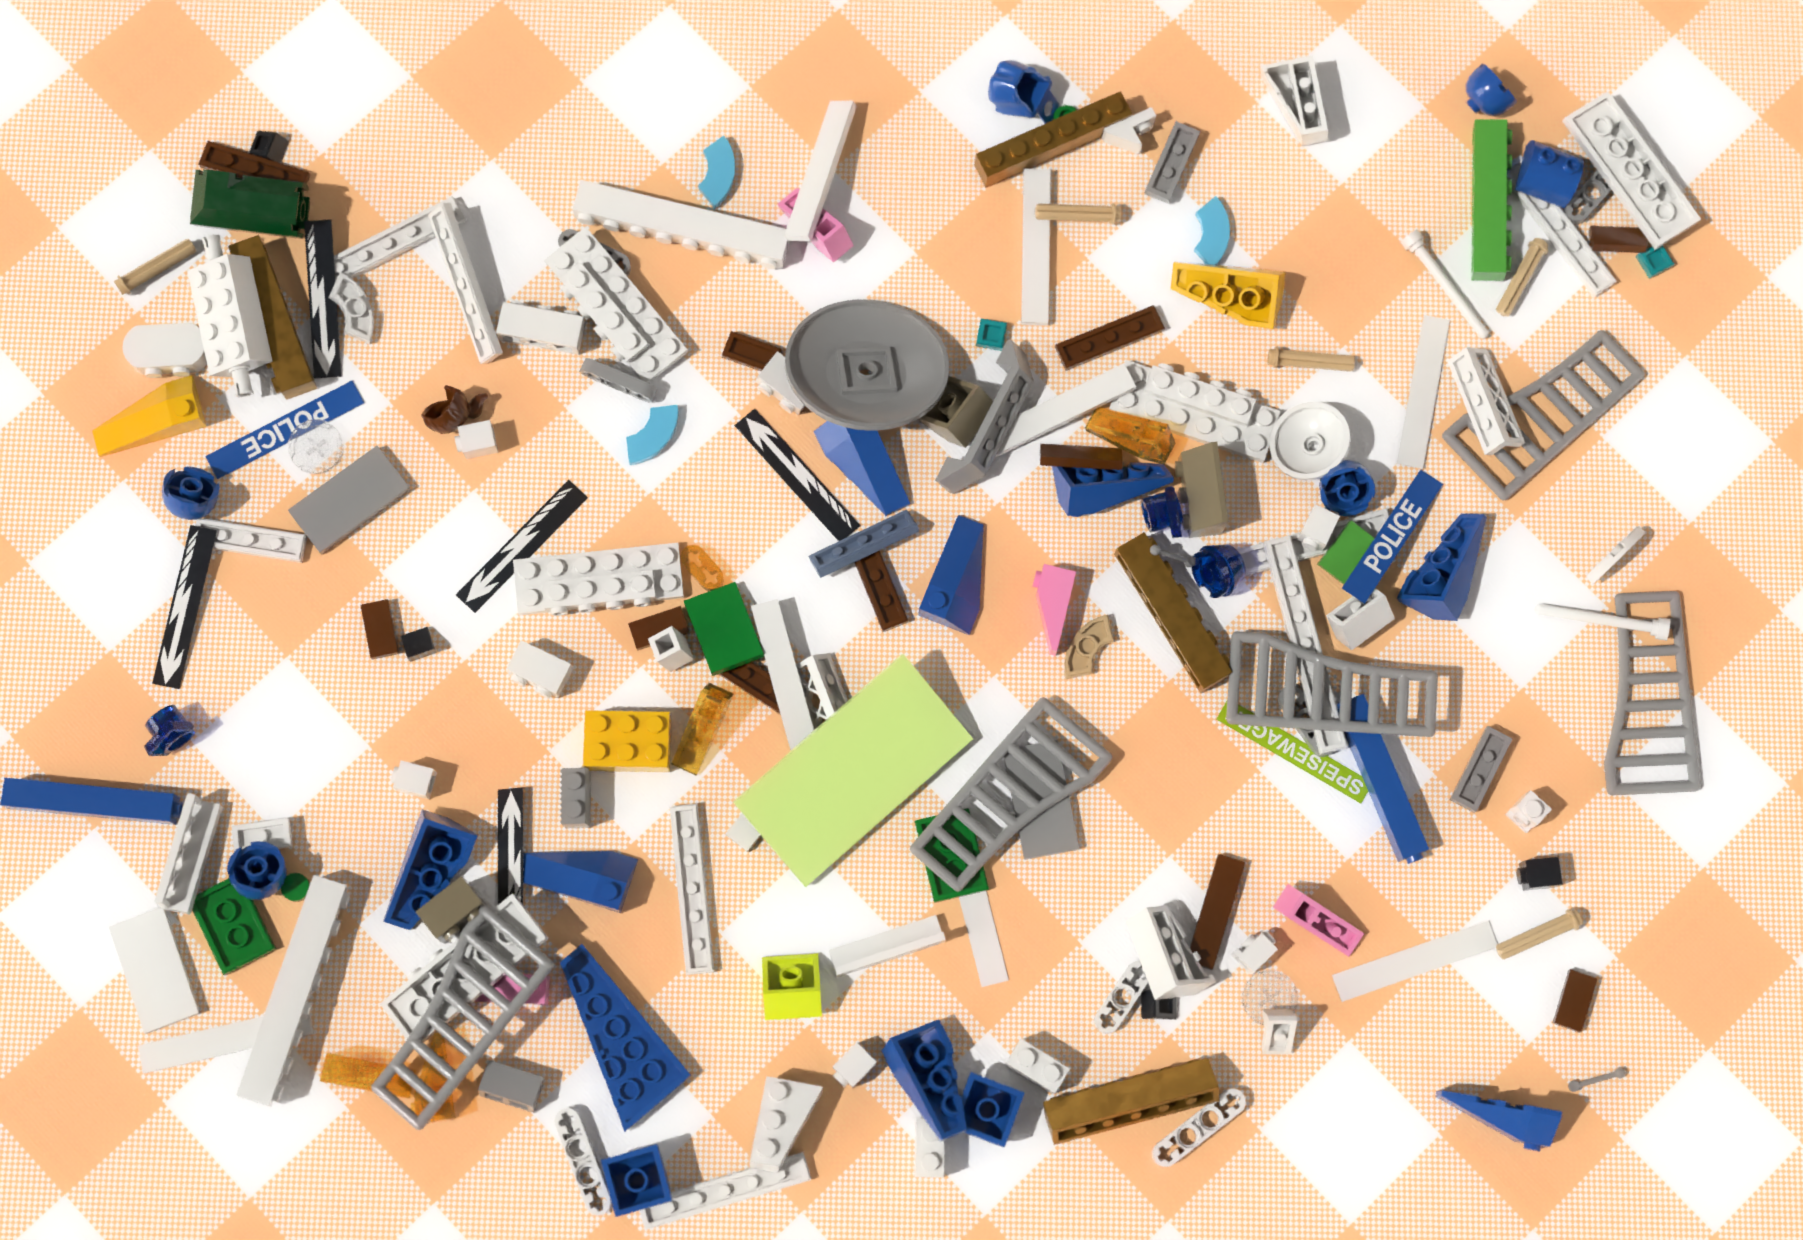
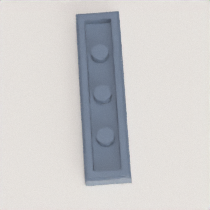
[808,509,919,578]

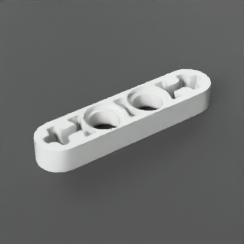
[1151,1089,1246,1167]
[554,1108,612,1216]

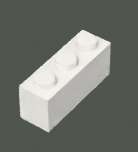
[496,300,586,355]

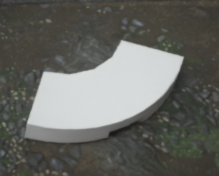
[329,272,374,344]
[1586,526,1646,584]

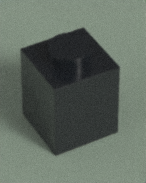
[1516,857,1563,891]

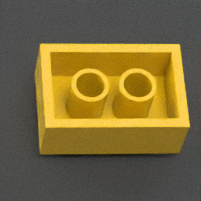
[583,710,671,773]

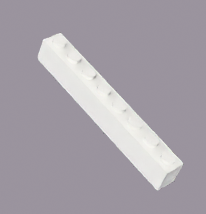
[572,179,790,269]
[236,875,351,1107]

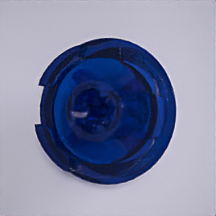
[1191,544,1246,598]

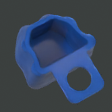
[988,60,1059,124]

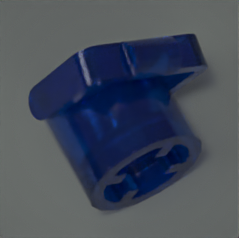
[1141,487,1183,538]
[144,704,195,756]

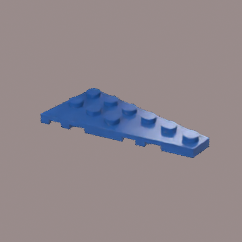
[560,944,691,1132]

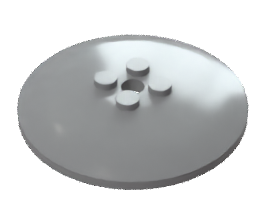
[785,299,949,431]

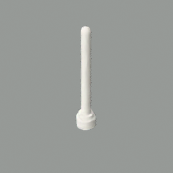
[1400,229,1489,339]
[1534,604,1671,641]

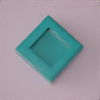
[1636,245,1674,279]
[976,318,1007,351]

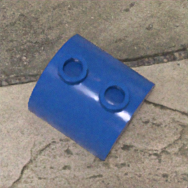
[1515,140,1584,208]
[961,1072,1025,1148]
[601,1144,672,1217]

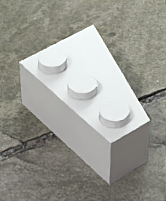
[1260,55,1328,146]
[1126,905,1216,1000]
[750,1076,823,1173]

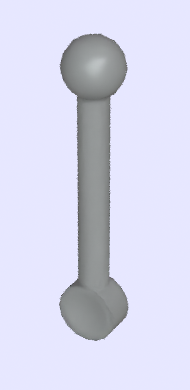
[1150,545,1195,567]
[1568,1067,1626,1092]

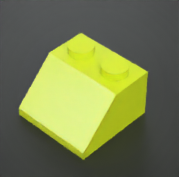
[762,953,822,1020]

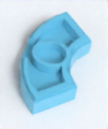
[698,135,735,209]
[1194,196,1230,265]
[626,405,678,466]

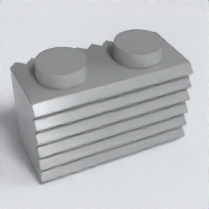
[559,768,591,829]

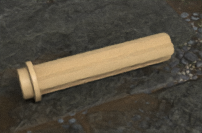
[1035,203,1121,225]
[1496,238,1549,317]
[114,239,196,295]
[1267,346,1355,372]
[1496,909,1583,960]

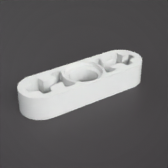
[1094,961,1148,1034]

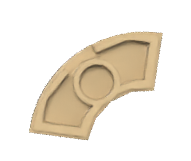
[1064,614,1114,680]

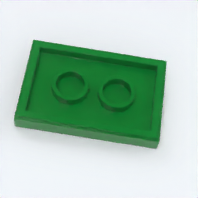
[684,582,764,676]
[914,808,989,903]
[192,878,277,976]

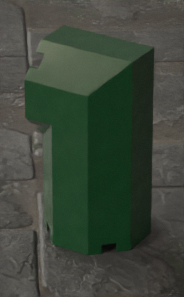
[190,170,310,239]

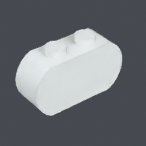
[122,322,207,378]

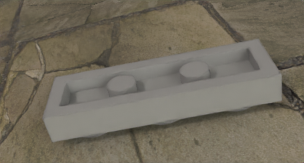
[1144,121,1200,204]
[1449,726,1513,813]

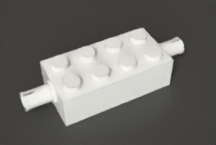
[187,235,273,398]

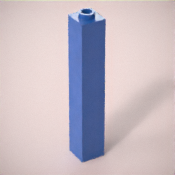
[1337,694,1429,864]
[0,777,183,825]

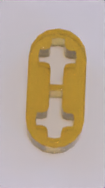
[681,545,724,591]

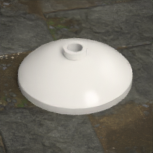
[1269,402,1351,481]

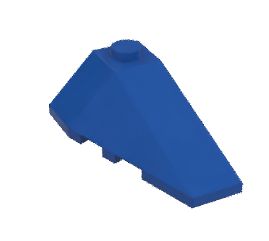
[814,421,910,516]
[1052,462,1174,517]
[1397,513,1487,621]
[918,515,984,635]
[383,809,478,930]
[523,851,638,913]
[881,1019,967,1141]
[1435,1090,1562,1152]

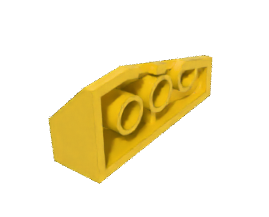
[1171,262,1286,329]
[92,375,207,457]

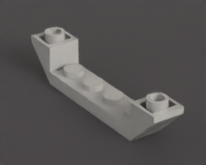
[935,339,1034,494]

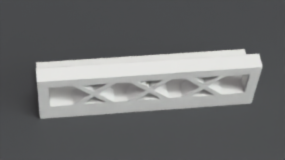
[1447,347,1525,455]
[796,653,848,730]
[154,793,223,915]
[828,915,946,978]

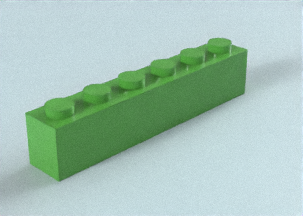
[1471,119,1512,281]

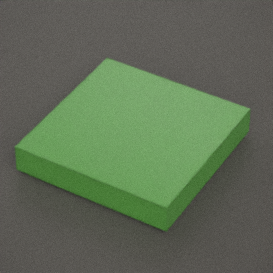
[1317,520,1375,585]

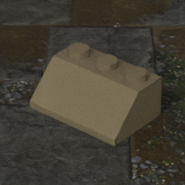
[1175,442,1229,538]

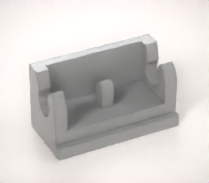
[478,1060,544,1113]

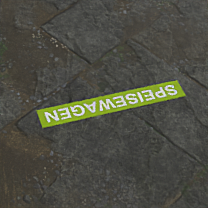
[1216,701,1368,804]

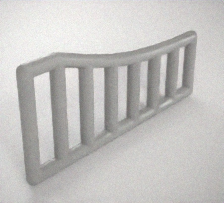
[1442,330,1645,501]
[1604,591,1701,796]
[1226,631,1438,737]
[910,697,1113,892]
[371,905,554,1130]

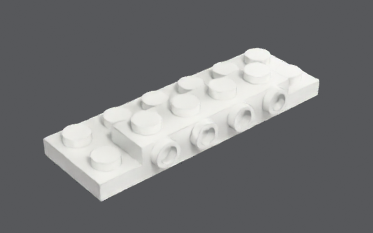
[1562,91,1701,250]
[544,226,689,383]
[1108,360,1280,463]
[513,543,684,616]
[380,894,549,1042]

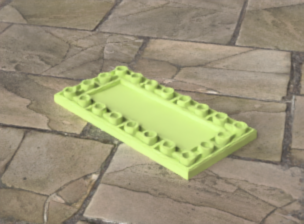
[733,654,973,887]

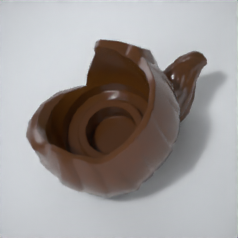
[421,385,488,434]

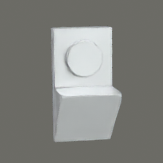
[1102,107,1156,154]
[1261,1009,1297,1054]

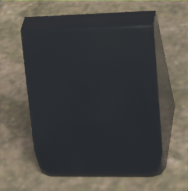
[249,131,288,163]
[401,627,437,662]
[1141,990,1176,1020]

